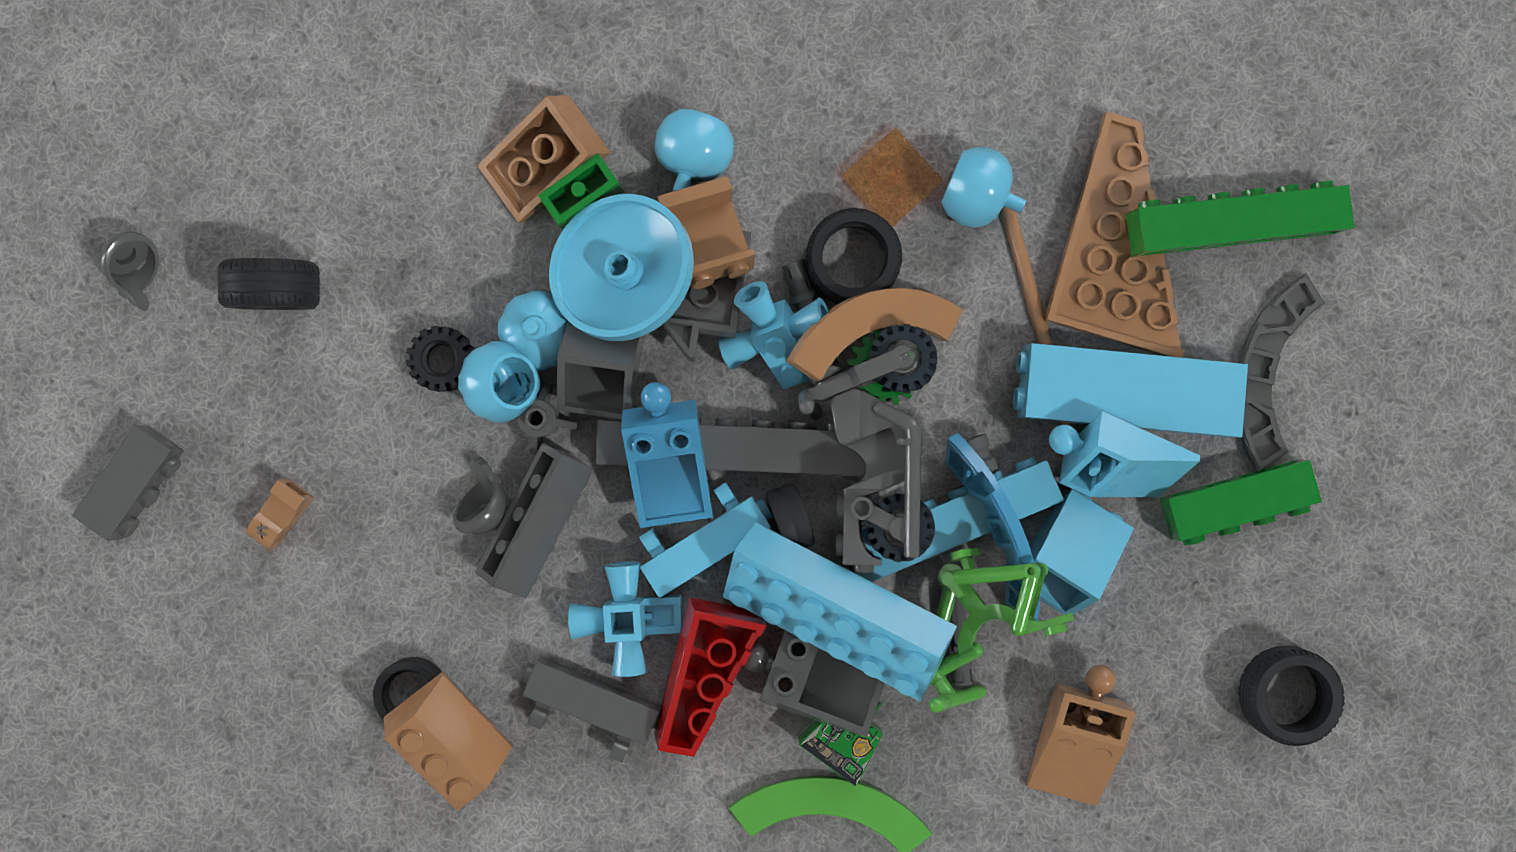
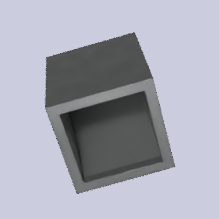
[557,321,645,419]

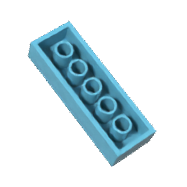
[723,522,957,702]

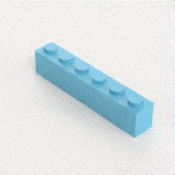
[851,456,1064,582]

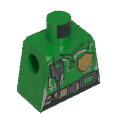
[798,701,883,787]

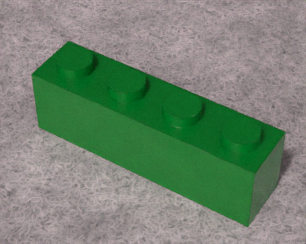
[1159,459,1322,546]

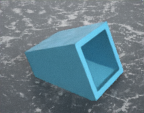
[1029,489,1134,615]

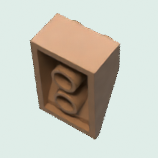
[477,95,611,223]

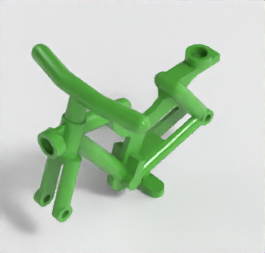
[929,548,1074,713]

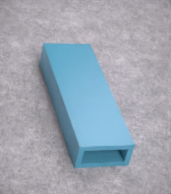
[1013,343,1248,438]

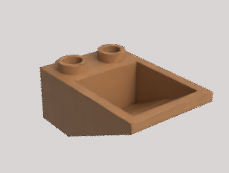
[1026,665,1136,806]

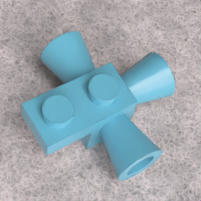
[719,281,829,390]
[568,561,683,677]

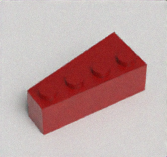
[654,597,767,757]

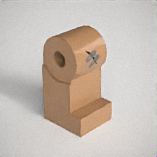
[246,478,315,551]

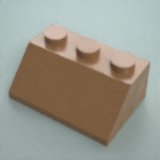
[384,672,513,811]

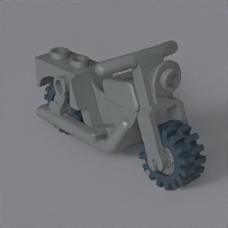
[798,324,938,573]

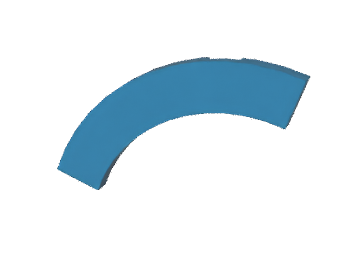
[945,433,1040,619]

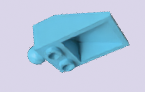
[1049,411,1200,497]

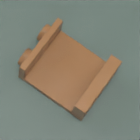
[657,176,755,289]

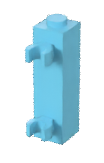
[639,482,773,598]

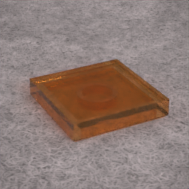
[841,127,944,227]

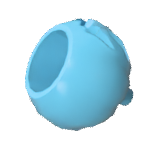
[654,109,734,191]
[941,146,1026,228]
[498,290,568,371]
[458,341,540,423]

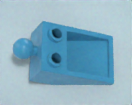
[621,382,713,528]

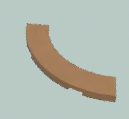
[786,288,963,380]

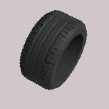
[805,208,902,304]
[218,258,320,310]
[1238,646,1345,746]

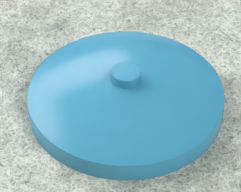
[549,194,694,341]

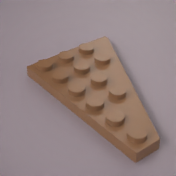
[1044,111,1184,358]

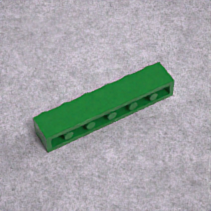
[1126,180,1355,257]

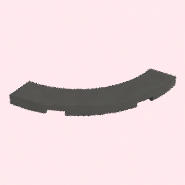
[1238,273,1325,471]

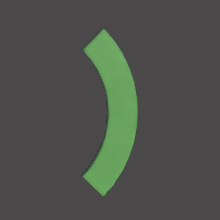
[729,775,933,852]

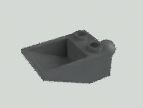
[744,630,885,737]

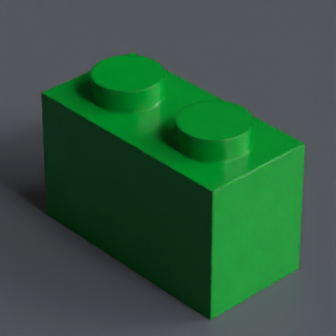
[538,153,625,230]

